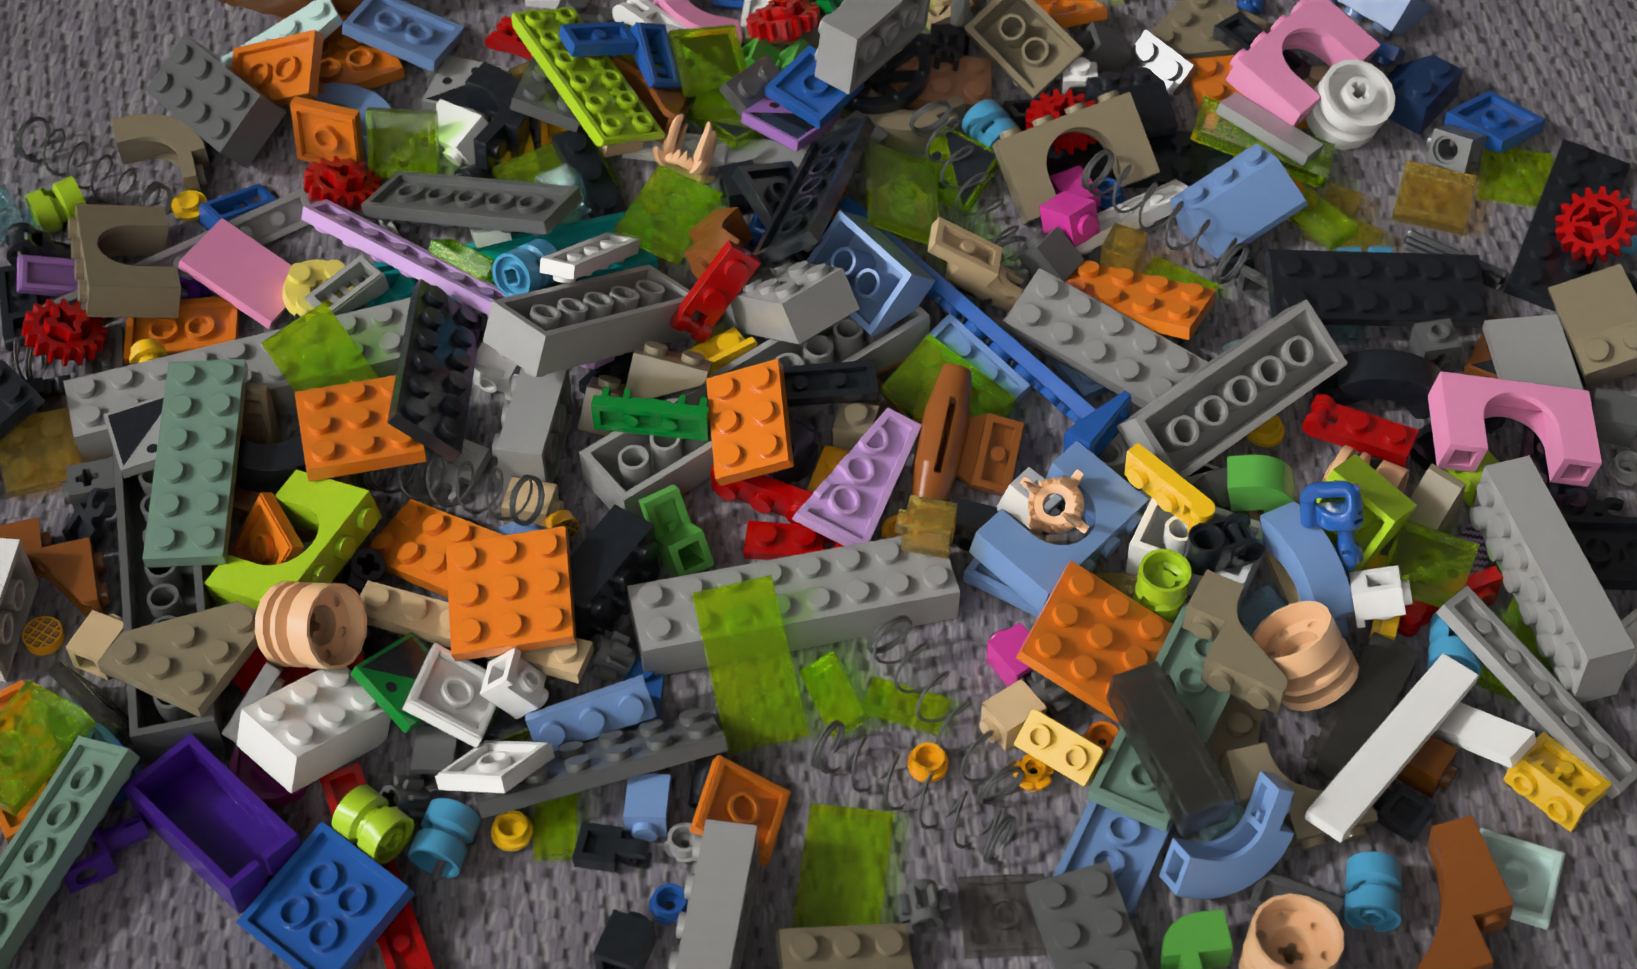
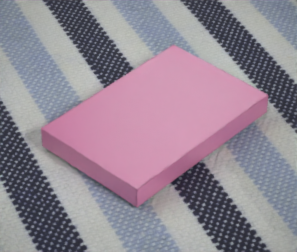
[178,218,292,329]

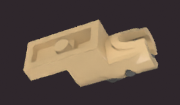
[927,217,1024,312]

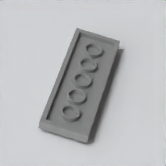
[1001,268,1208,408]

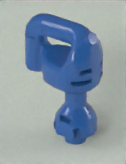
[1300,481,1364,571]

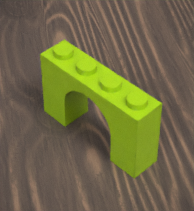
[203,469,382,610]

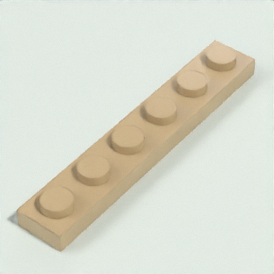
[360,580,594,684]

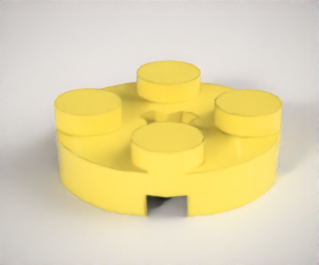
[282,259,355,322]

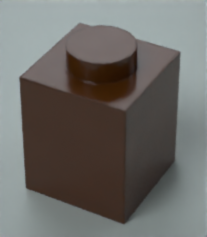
[1395,736,1458,799]

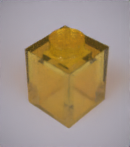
[1100,223,1149,273]
[895,495,958,559]

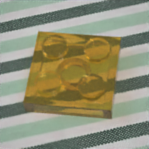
[1391,161,1477,235]
[0,407,82,498]

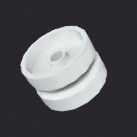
[1306,59,1395,150]

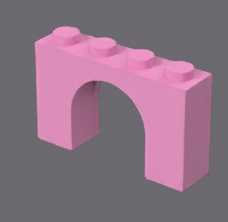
[1226,0,1381,127]
[1428,371,1602,487]

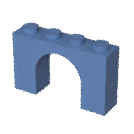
[969,441,1149,613]

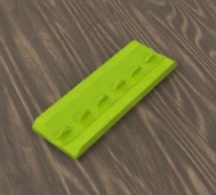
[511,7,665,147]

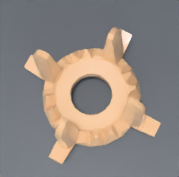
[653,114,717,185]
[1020,469,1090,537]

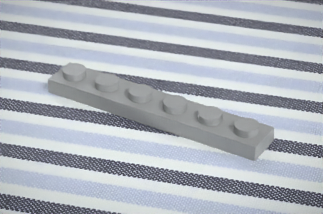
[1436,586,1637,799]

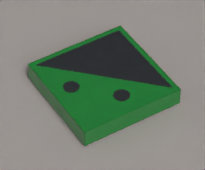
[351,632,429,734]

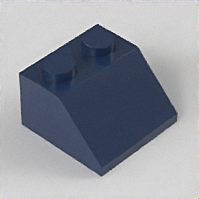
[1386,55,1463,135]

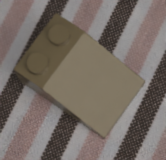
[964,0,1085,99]
[1548,263,1637,388]

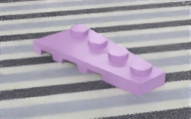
[792,408,922,546]

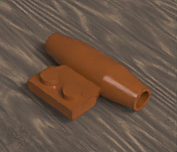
[910,364,1024,518]

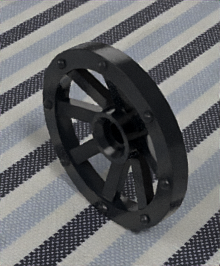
[817,34,931,114]

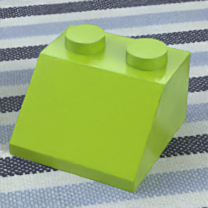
[1316,454,1417,572]

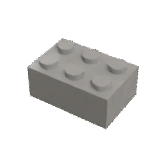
[492,368,574,494]

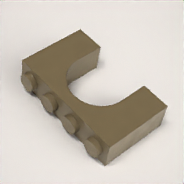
[992,90,1160,225]
[68,204,181,318]

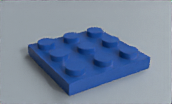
[236,821,415,969]

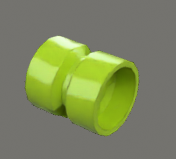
[24,176,86,234]
[1133,549,1191,622]
[332,784,415,864]

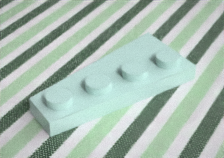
[221,0,343,66]

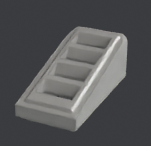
[304,254,390,318]

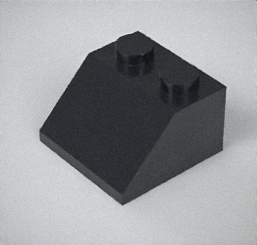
[1085,67,1178,138]

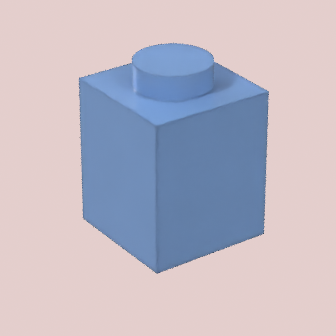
[623,773,673,842]

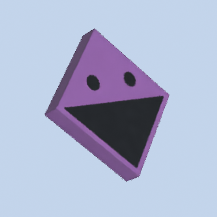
[741,96,839,152]

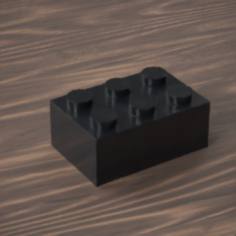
[570,504,660,641]

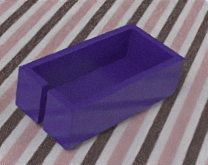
[123,733,301,915]

